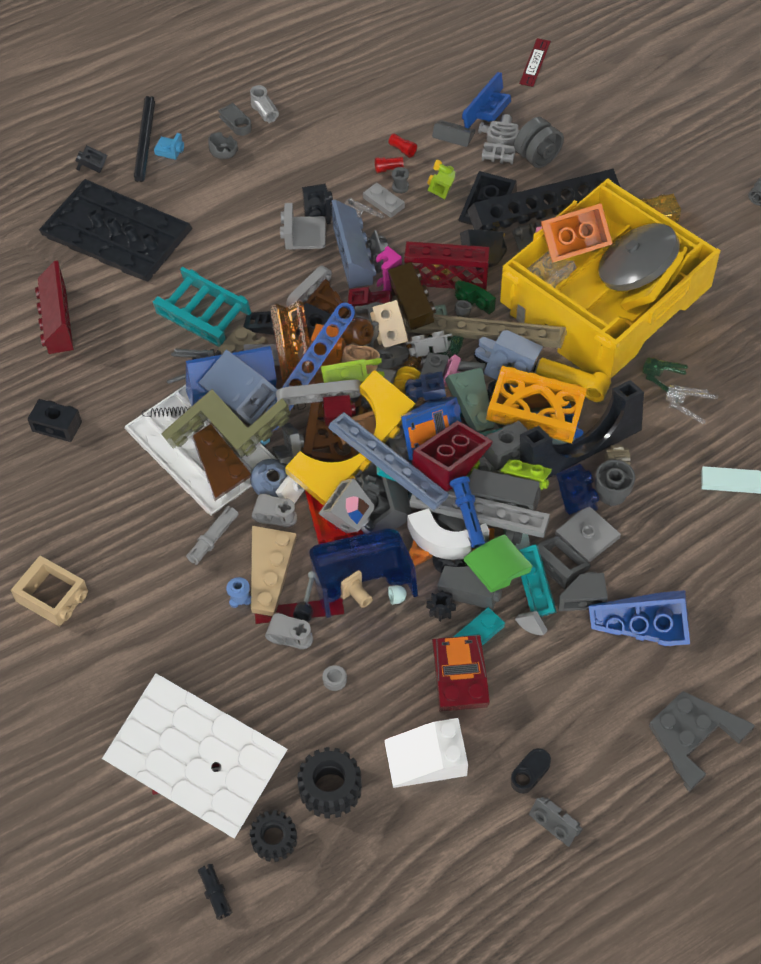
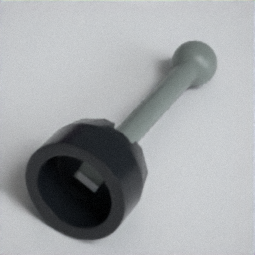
[293,571,317,622]

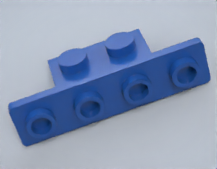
[462,72,511,128]

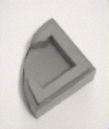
[515,611,548,635]

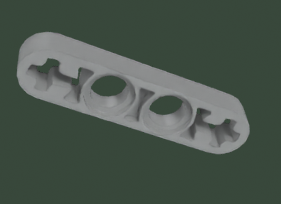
[276,380,361,405]

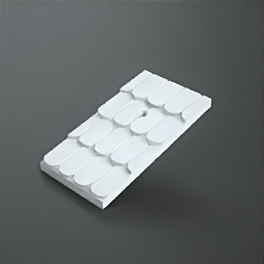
[125,385,278,516]
[102,673,288,839]

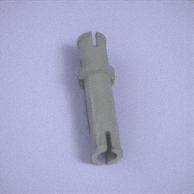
[186,506,239,565]

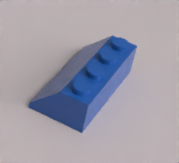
[186,346,277,407]

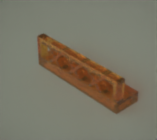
[270,300,316,386]

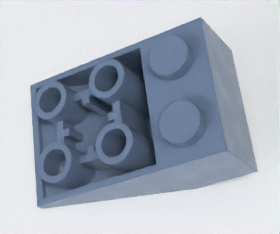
[198,349,278,426]

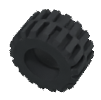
[297,747,362,819]

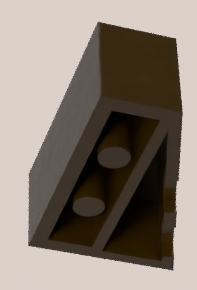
[388,262,436,331]

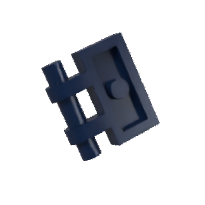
[405,371,446,404]

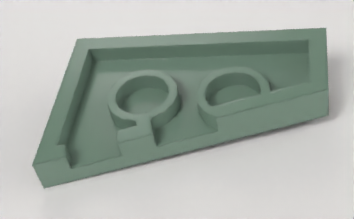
[445,367,494,433]

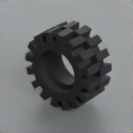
[250,810,297,862]

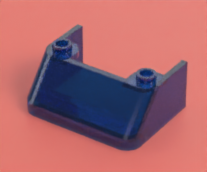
[309,529,418,618]

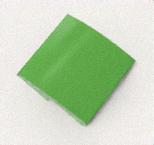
[464,534,533,592]

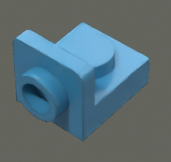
[154,133,184,160]

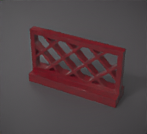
[404,241,489,290]

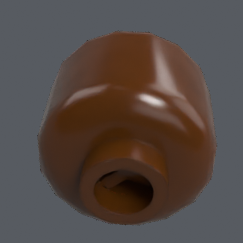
[342,318,374,346]

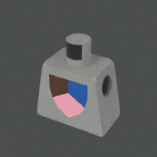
[319,478,375,534]

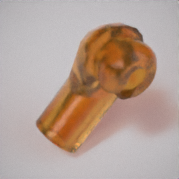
[404,344,422,368]

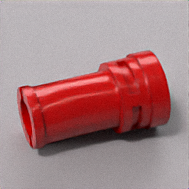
[388,133,417,158]
[375,157,404,173]

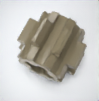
[605,445,631,465]

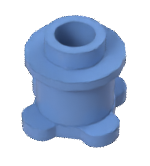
[226,577,251,608]

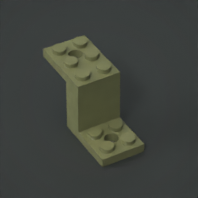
[161,389,291,458]

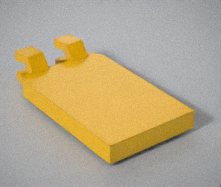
[620,238,688,311]

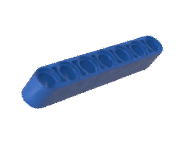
[266,303,355,431]

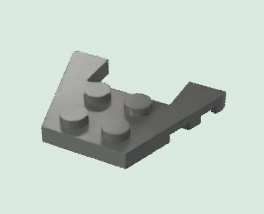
[649,691,755,792]

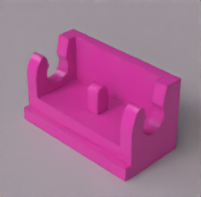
[376,246,402,292]

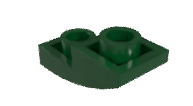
[455,280,496,315]

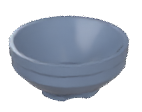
[250,459,287,497]

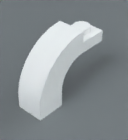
[407,508,489,560]

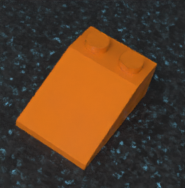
[541,203,613,263]

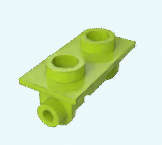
[501,459,552,490]

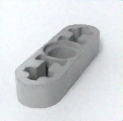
[286,265,332,312]

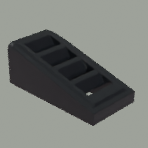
[243,311,288,336]

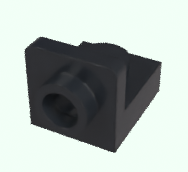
[75,145,108,173]

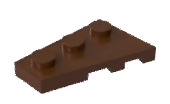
[193,424,251,501]

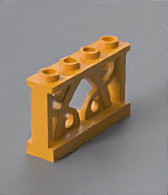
[486,366,587,443]

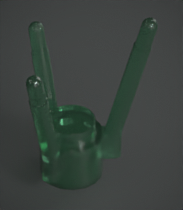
[642,357,688,401]

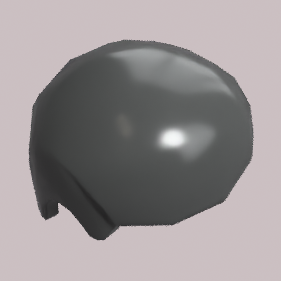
[208,132,238,159]

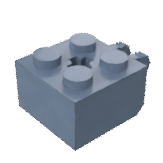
[475,330,543,387]

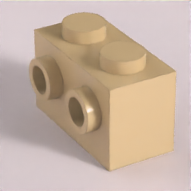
[370,300,409,348]

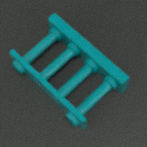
[153,266,251,347]

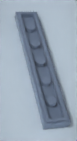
[328,413,449,510]

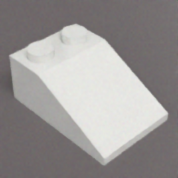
[385,718,468,788]

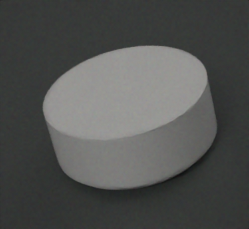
[323,665,347,691]

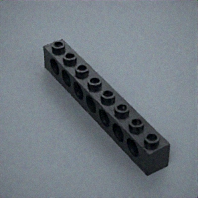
[467,168,620,231]

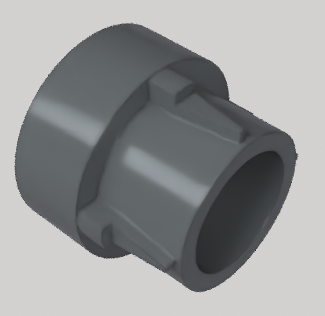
[594,460,635,507]

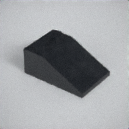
[458,171,517,231]

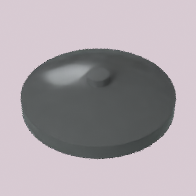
[598,223,680,291]

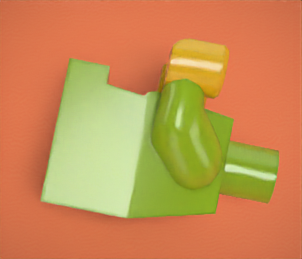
[427,160,455,199]

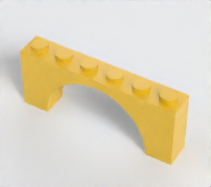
[285,370,415,505]

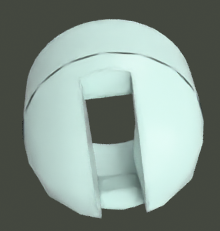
[388,585,407,605]

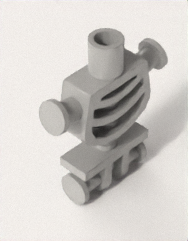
[478,114,520,165]

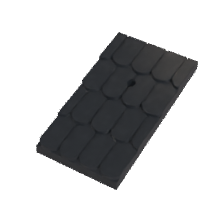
[39,179,192,282]

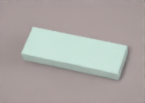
[701,466,761,494]

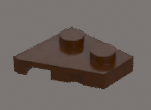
[303,279,349,319]

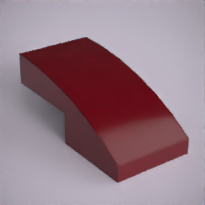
[348,287,393,308]

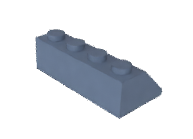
[332,200,376,289]

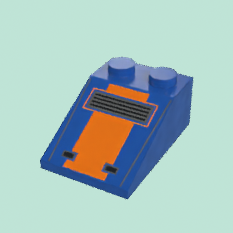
[401,397,461,460]

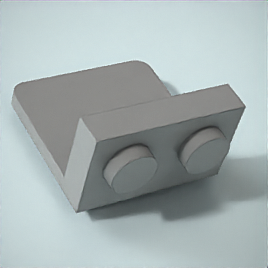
[280,203,326,250]

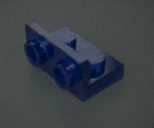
[556,464,599,515]

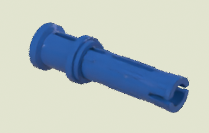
[449,476,486,548]

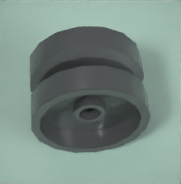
[514,117,564,168]

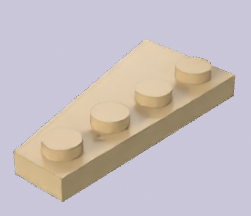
[251,526,297,616]

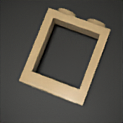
[11,556,88,627]

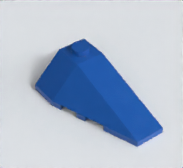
[589,590,690,646]

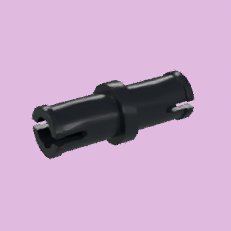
[198,864,233,920]

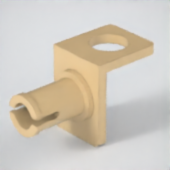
[328,568,373,608]

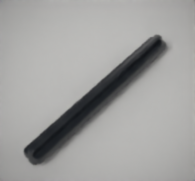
[134,96,155,182]

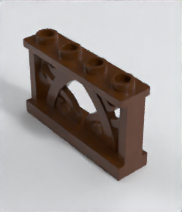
[303,373,368,462]

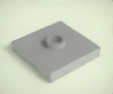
[555,505,621,563]

